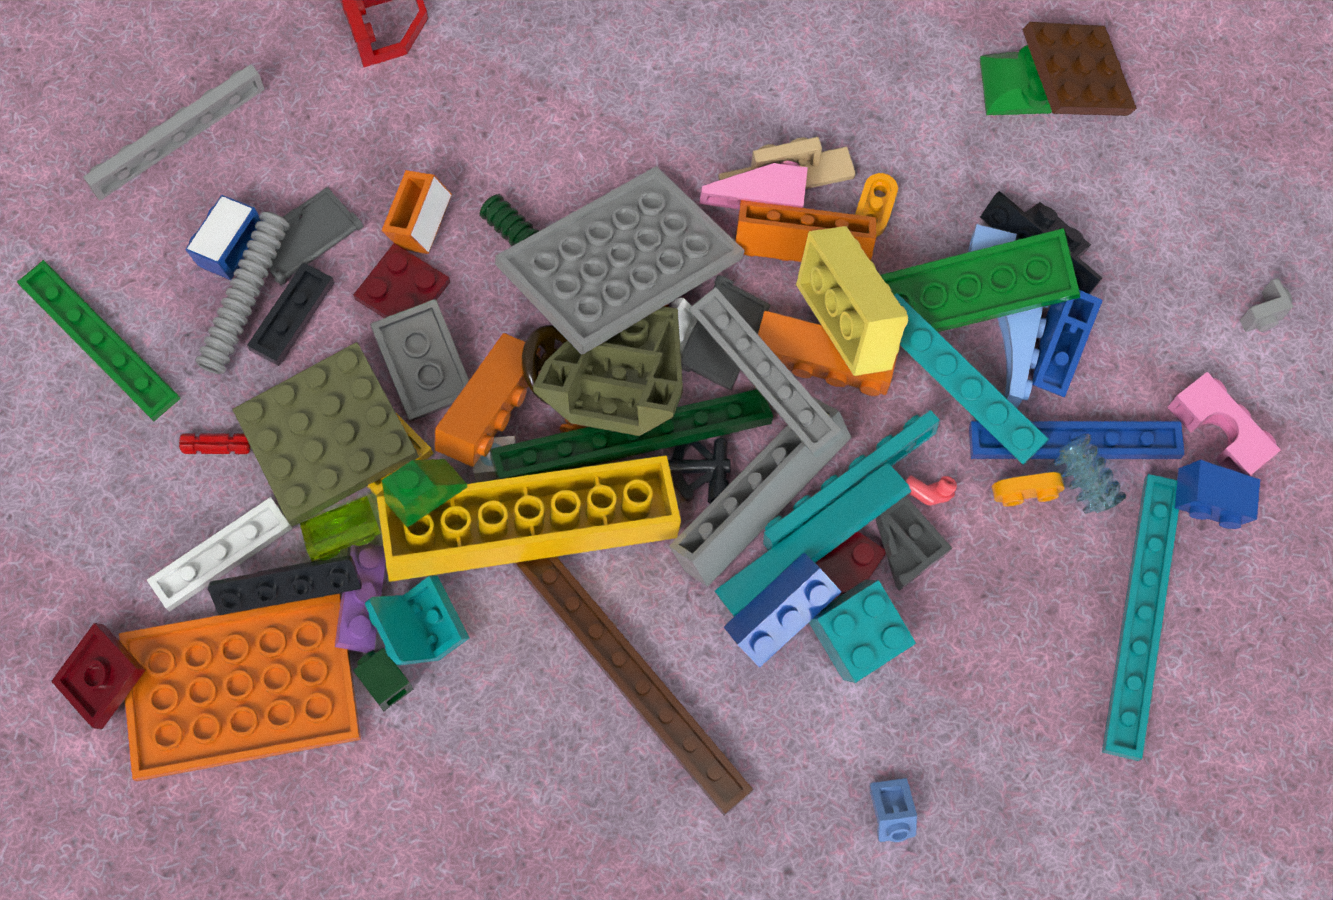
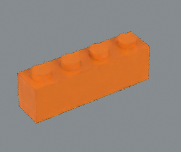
[735,200,876,262]
[758,311,898,396]
[435,333,541,467]

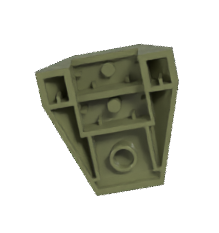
[533,306,683,436]

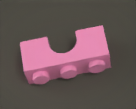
[1168,372,1281,476]

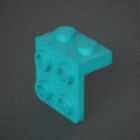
[365,575,470,666]

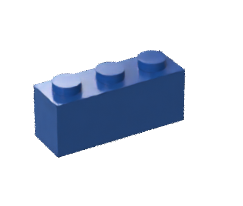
[724,553,841,668]

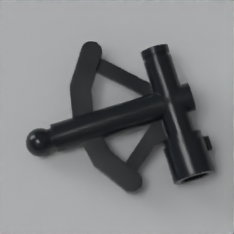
[668,438,731,504]

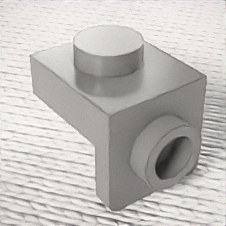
[1240,278,1293,332]

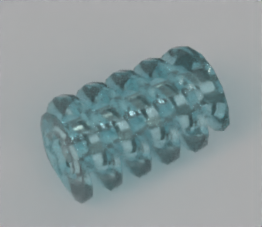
[1053,434,1126,514]

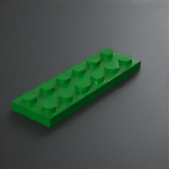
[880,228,1081,332]

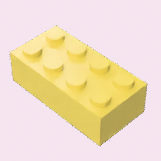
[796,226,908,376]

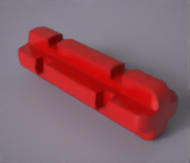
[179,433,251,454]

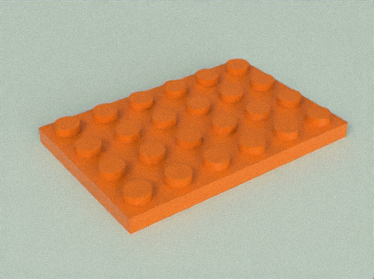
[119,594,361,782]

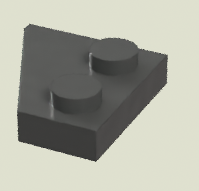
[876,496,952,591]

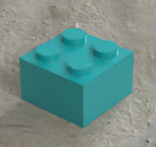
[809,580,916,683]

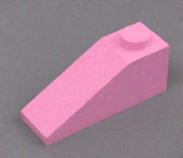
[699,161,808,209]

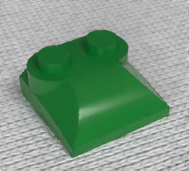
[979,45,1052,116]

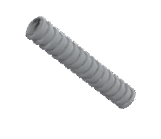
[195,212,289,374]

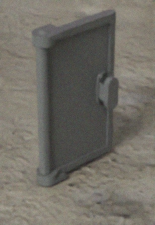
[269,187,364,286]
[681,275,771,390]

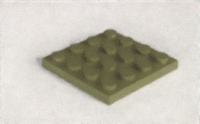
[232,342,419,527]

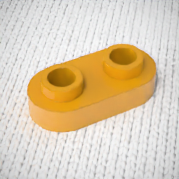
[855,173,898,237]
[991,472,1065,507]

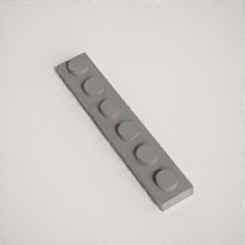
[83,64,265,201]
[689,287,844,458]

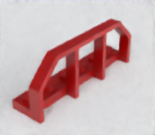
[340,0,428,68]

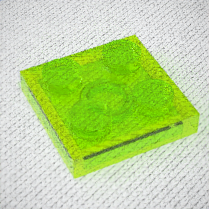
[300,496,381,562]

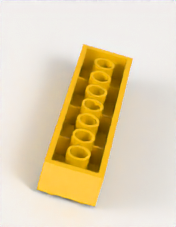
[377,455,681,582]

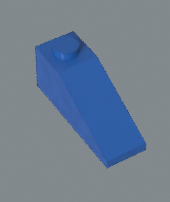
[1032,290,1103,398]

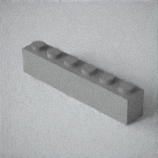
[669,398,851,587]

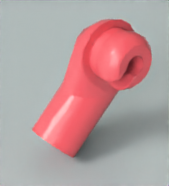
[906,475,957,506]

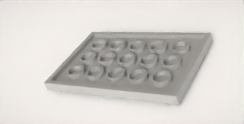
[495,166,744,355]

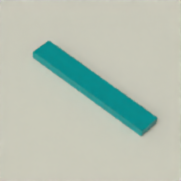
[715,463,911,617]

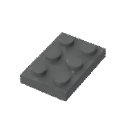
[370,299,469,423]

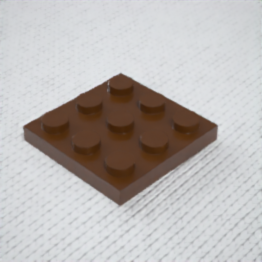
[1022,22,1137,116]

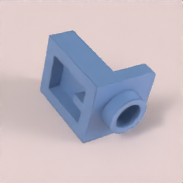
[870,778,917,842]

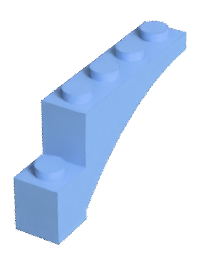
[968,224,1049,408]

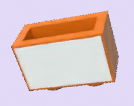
[381,170,452,254]

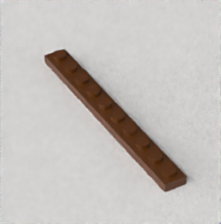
[513,556,754,816]

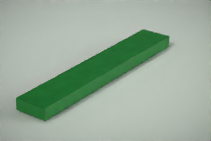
[17,260,181,422]

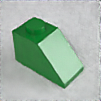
[382,459,467,528]

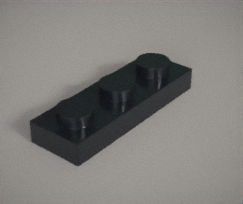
[247,262,334,366]

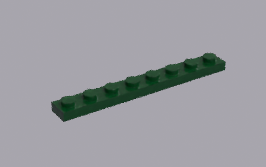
[490,389,773,480]

